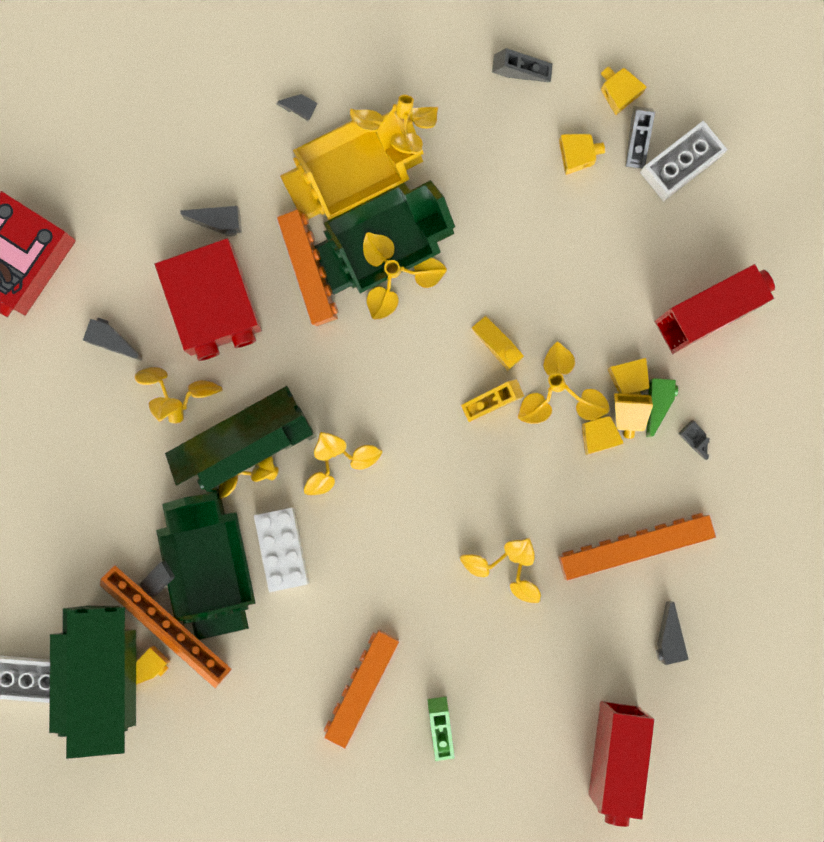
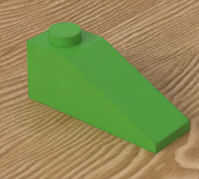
[646,378,678,437]
[427,697,455,761]

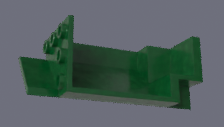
[314,180,455,295]
[165,386,316,493]
[156,492,256,640]
[49,605,136,759]

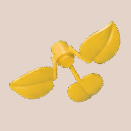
[350,94,438,154]
[363,232,447,320]
[518,341,610,424]
[134,367,223,423]
[304,432,382,495]
[219,456,279,499]
[459,538,541,603]

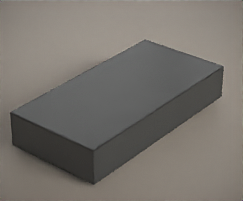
[139,561,175,599]

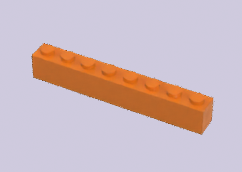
[558,513,716,580]
[99,565,232,689]

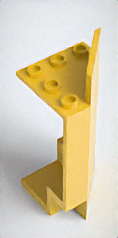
[280,110,424,220]

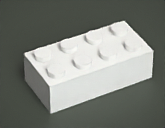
[640,120,727,202]
[254,508,309,593]
[0,655,50,703]

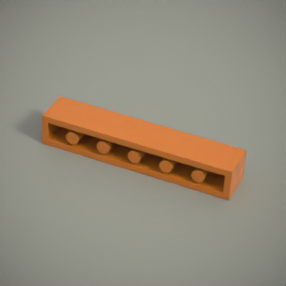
[277,209,338,326]
[323,630,399,749]

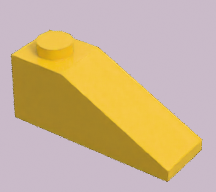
[471,316,524,371]
[461,379,524,422]
[136,646,171,685]

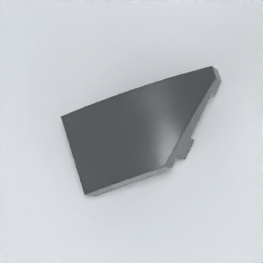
[276,94,318,121]
[678,420,710,460]

